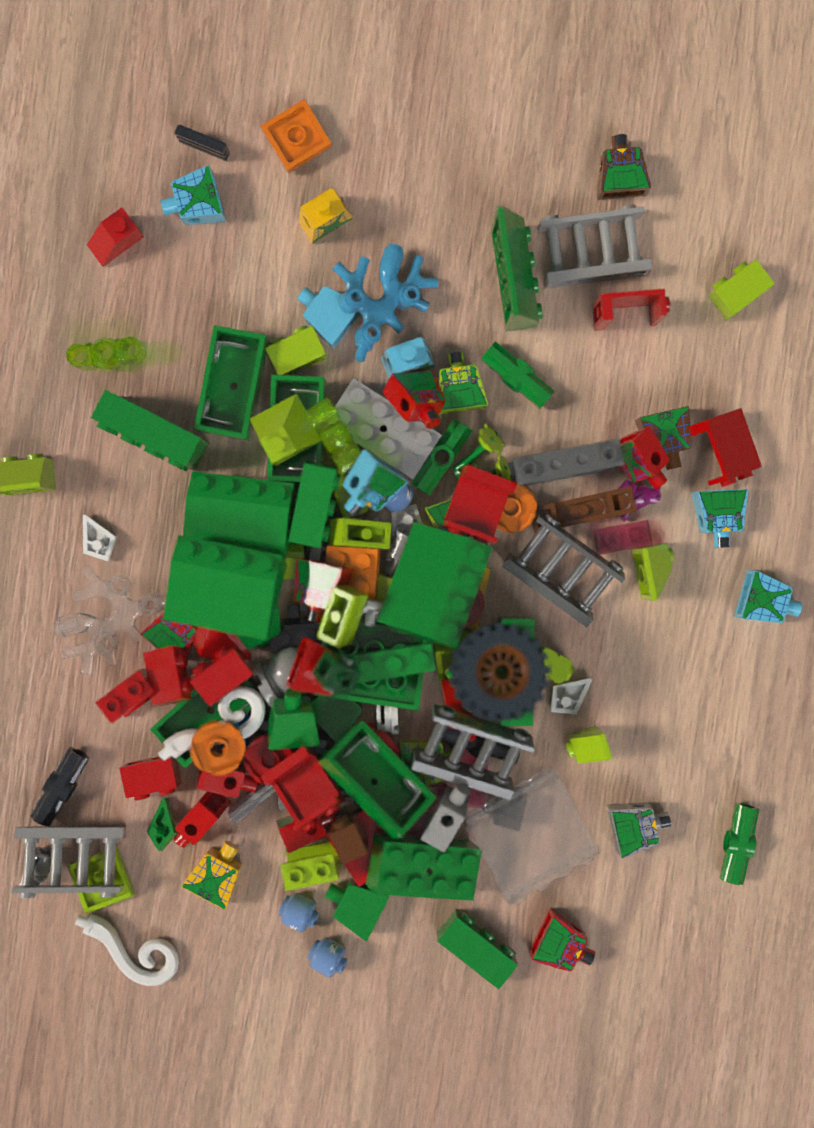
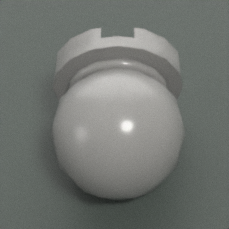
[252,646,308,707]

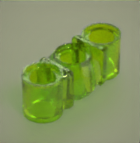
[66,336,147,371]
[305,397,362,477]

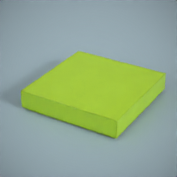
[67,846,136,914]

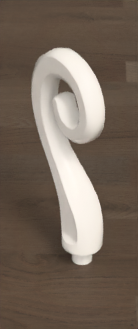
[158,686,265,761]
[75,913,179,986]

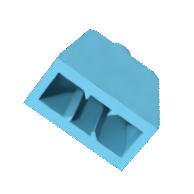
[297,286,361,350]

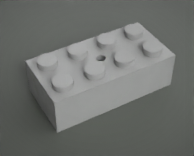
[325,378,442,481]

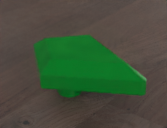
[147,798,178,851]

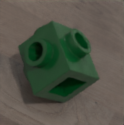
[312,650,362,696]

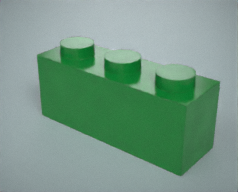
[289,460,341,548]
[351,642,436,683]
[437,909,518,990]

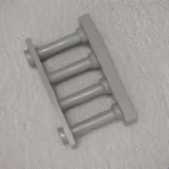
[537,204,652,289]
[11,826,126,898]

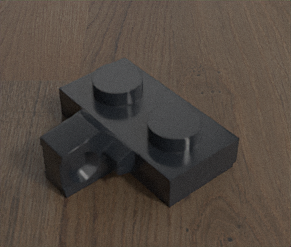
[270,604,322,652]

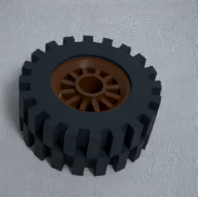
[448,623,551,721]

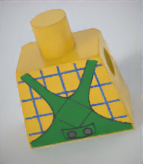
[298,188,354,244]
[181,841,242,910]

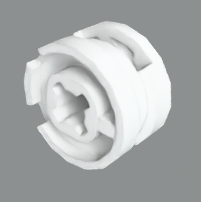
[376,705,399,735]

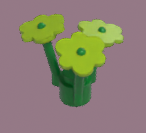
[452,423,511,481]

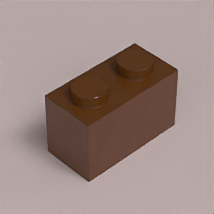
[329,811,369,864]

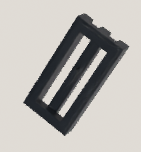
[174,125,230,162]

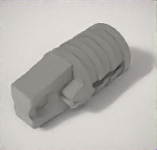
[383,528,410,577]
[20,847,52,894]

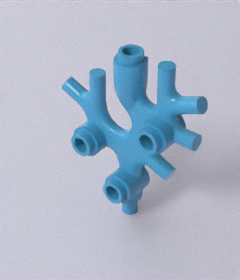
[332,243,438,362]

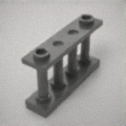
[508,438,624,486]
[502,512,625,628]
[411,703,535,800]

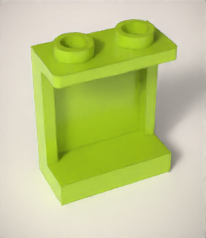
[281,840,342,891]

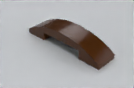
[532,486,637,533]

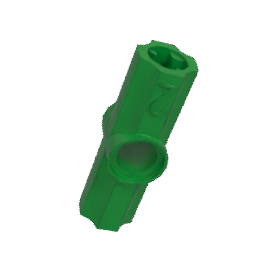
[481,341,555,409]
[411,419,473,496]
[720,803,760,885]

